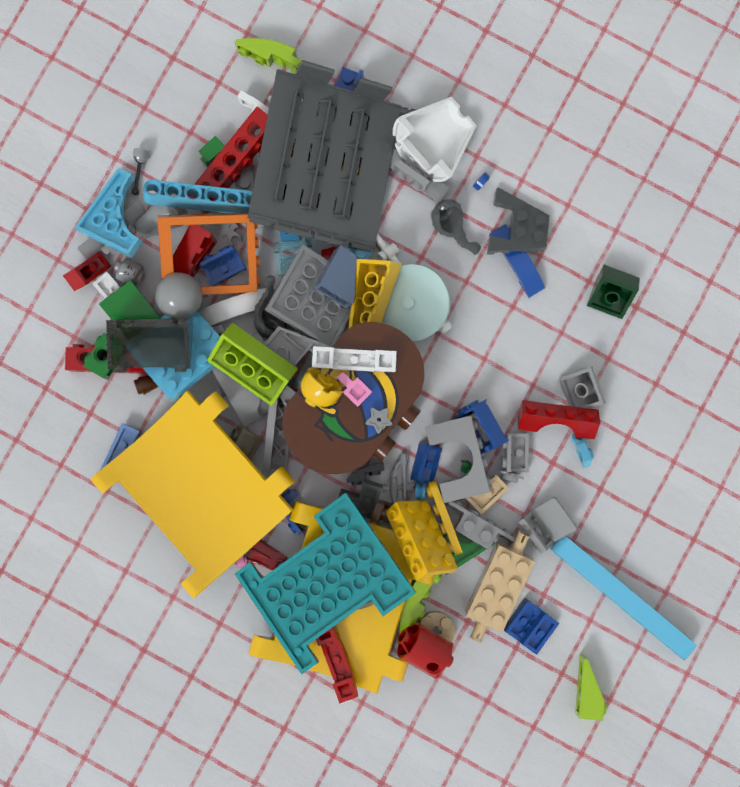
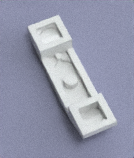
[199,288,266,327]
[312,346,397,372]

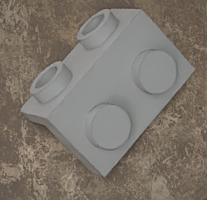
[501,433,529,472]

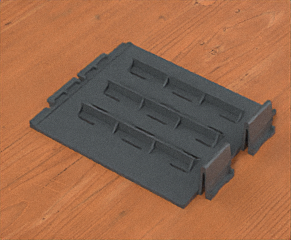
[247,60,401,252]

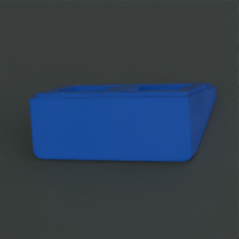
[410,443,442,484]

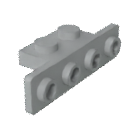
[389,147,450,203]
[78,201,146,259]
[445,500,516,550]

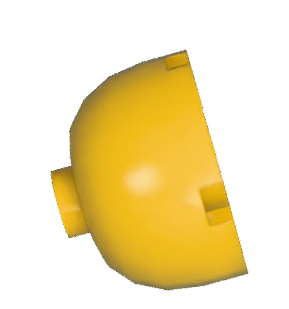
[301,368,343,407]

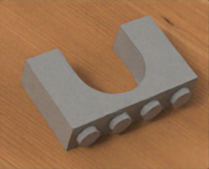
[425,415,492,503]

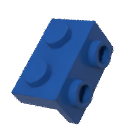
[199,246,246,286]

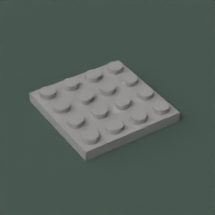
[265,244,351,346]

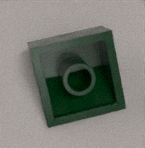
[587,264,640,319]

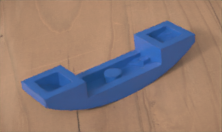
[489,224,545,298]

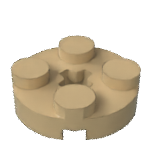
[418,611,455,642]

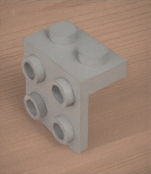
[518,497,577,554]

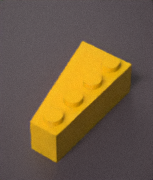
[348,259,402,329]

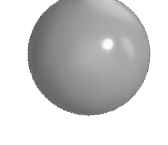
[155,272,203,320]

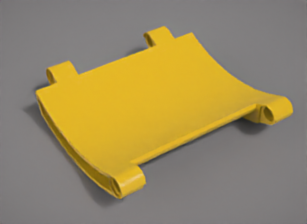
[90,390,295,599]
[248,501,435,694]

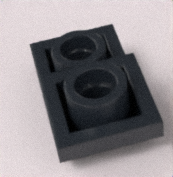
[346,462,384,486]

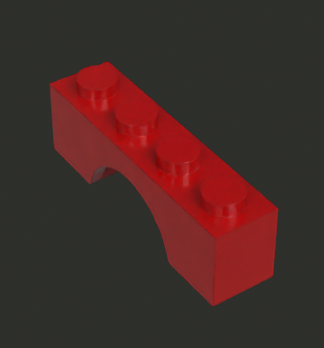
[518,400,600,440]

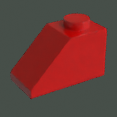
[63,251,112,291]

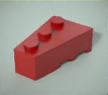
[173,224,217,278]

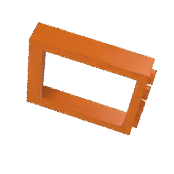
[157,212,260,295]

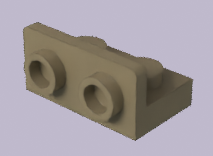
[230,425,262,461]

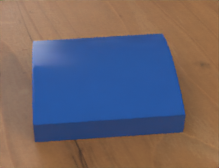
[504,598,560,655]

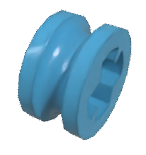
[415,483,426,501]

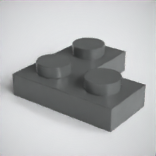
[338,479,383,519]

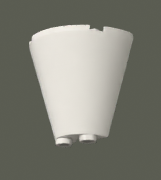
[393,97,477,182]

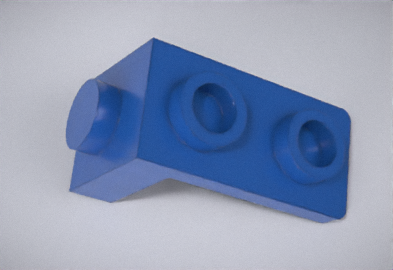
[281,489,303,535]

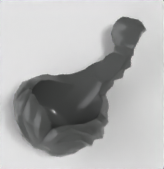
[431,199,481,255]
[254,275,286,338]

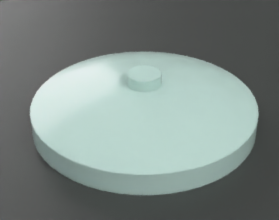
[382,264,450,341]

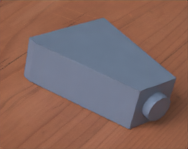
[314,245,357,308]

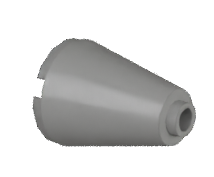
[135,193,188,239]

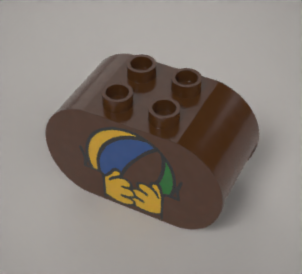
[282,322,424,474]

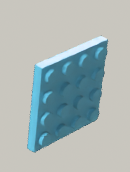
[126,311,220,402]

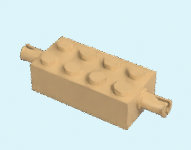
[465,531,535,643]

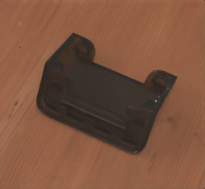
[106,318,193,373]

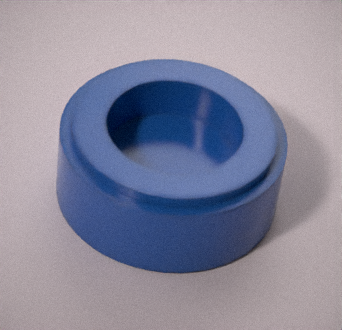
[473,172,490,191]

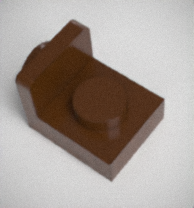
[370,499,393,524]

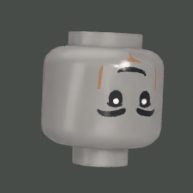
[114,258,144,285]

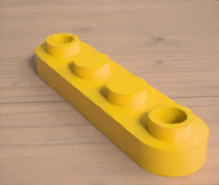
[426,480,463,556]

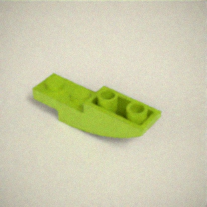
[235,38,302,74]
[399,574,442,635]

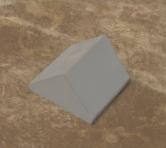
[559,366,606,408]

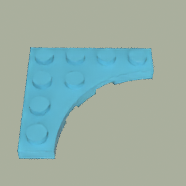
[74,168,143,258]

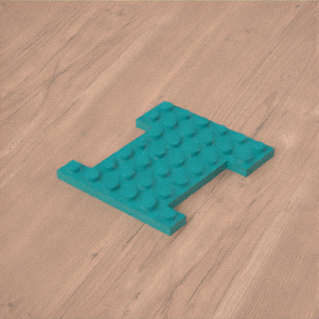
[235,493,416,675]

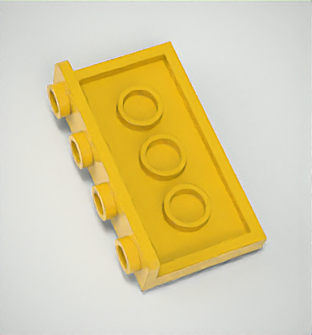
[386,500,458,581]

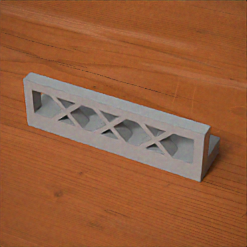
[262,397,290,473]

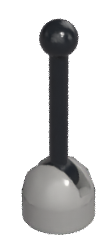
[131,148,149,195]

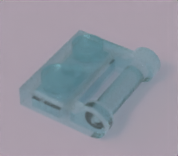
[273,237,313,276]

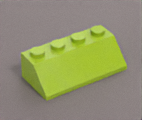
[207,323,298,406]

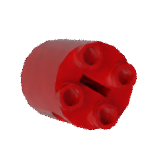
[397,622,454,679]

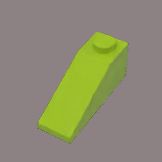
[575,655,607,721]

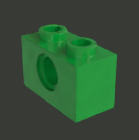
[83,333,127,380]

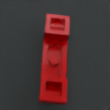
[316,627,358,704]

